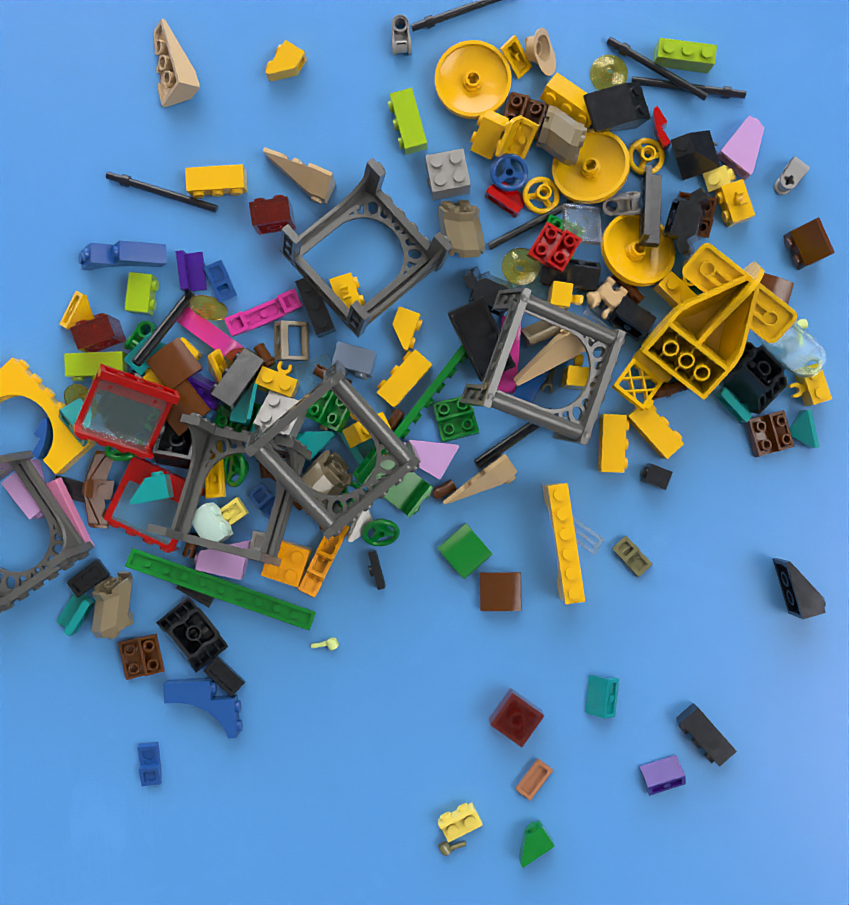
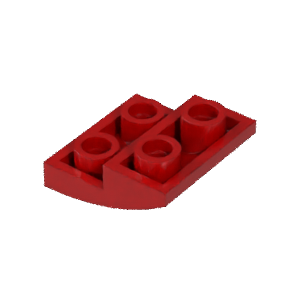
[527,222,582,272]

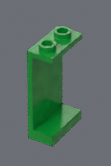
[353,446,433,518]

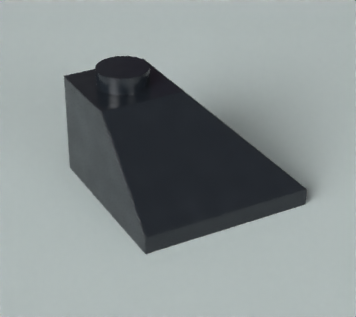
[670,130,721,181]

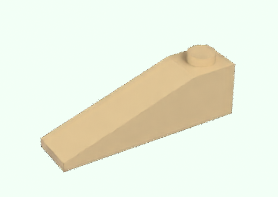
[153,19,200,107]
[263,147,336,204]
[513,329,586,386]
[442,454,517,505]

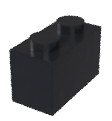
[608,296,657,342]

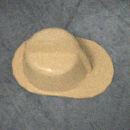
[525,28,556,76]

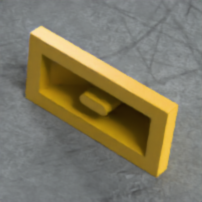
[500,35,533,79]
[59,291,95,330]
[208,348,228,383]

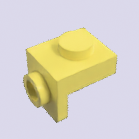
[703,165,736,193]

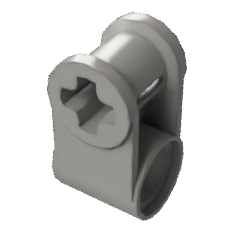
[392,14,412,56]
[774,156,810,195]
[602,191,641,216]

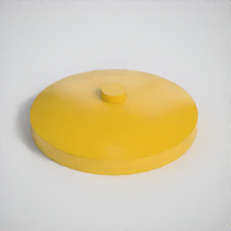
[435,40,512,119]
[552,129,630,204]
[601,214,675,287]

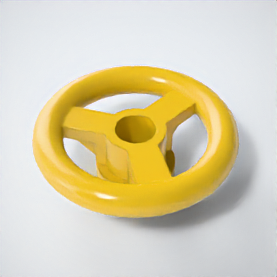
[628,138,665,175]
[523,176,560,214]

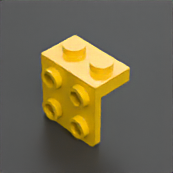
[494,115,540,160]

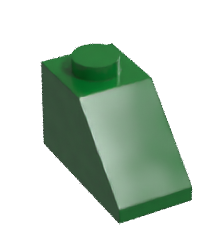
[519,820,555,868]

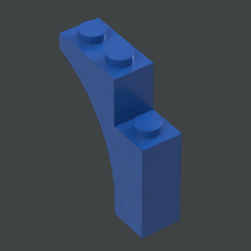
[78,241,167,271]
[163,677,242,739]

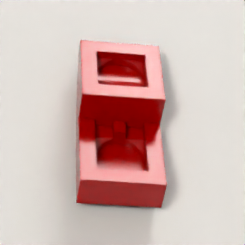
[653,106,671,151]

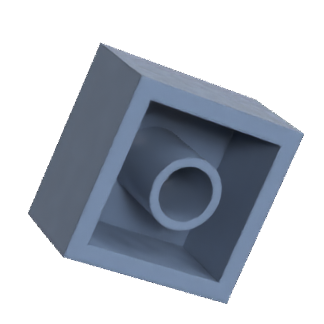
[332,341,378,380]

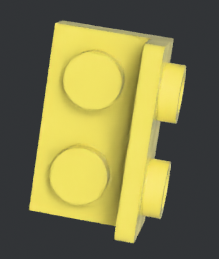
[438,802,483,843]

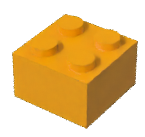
[261,539,312,588]

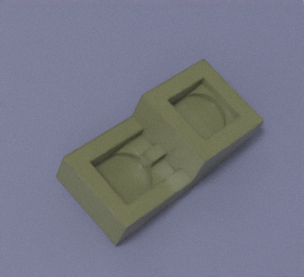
[612,536,653,577]

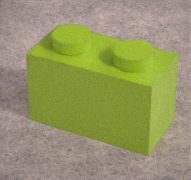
[125,272,159,316]

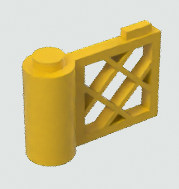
[611,346,673,411]

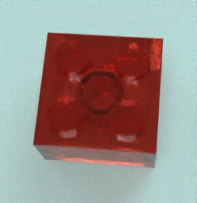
[249,195,296,235]
[70,313,127,353]
[489,688,545,747]

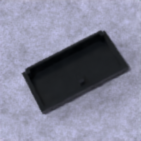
[447,296,516,382]

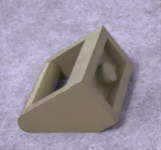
[274,320,309,361]
[521,320,561,348]

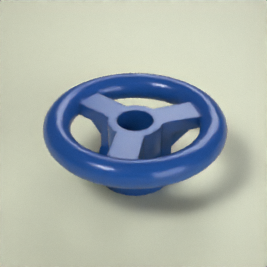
[490,153,528,192]

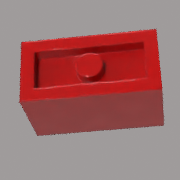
[484,177,525,218]

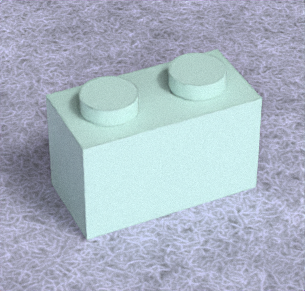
[192,502,234,549]

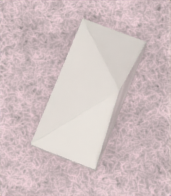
[347,510,374,542]

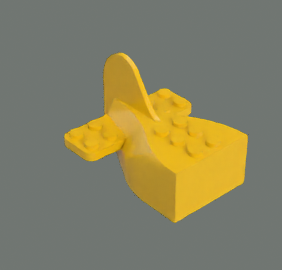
[641,243,797,400]

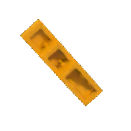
[298,525,350,598]

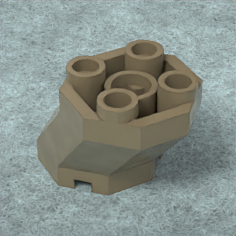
[536,105,587,166]
[438,200,485,258]
[294,450,353,515]
[92,571,134,639]

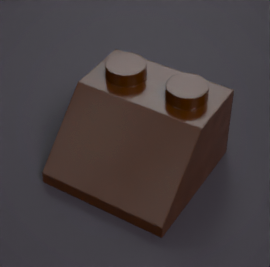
[783,217,835,270]

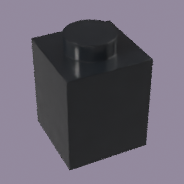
[640,463,673,490]

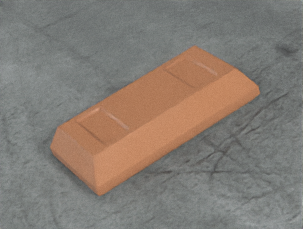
[515,758,553,801]

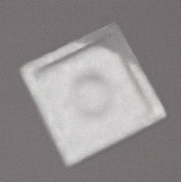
[562,203,602,245]

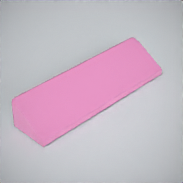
[46,477,94,546]

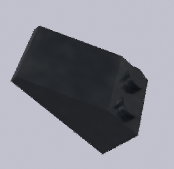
[583,82,651,133]
[152,416,206,470]
[772,558,826,619]

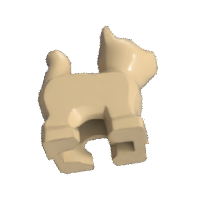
[586,277,628,319]

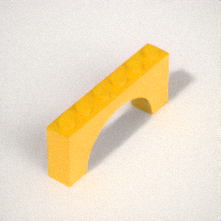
[0,358,97,474]
[542,482,585,604]

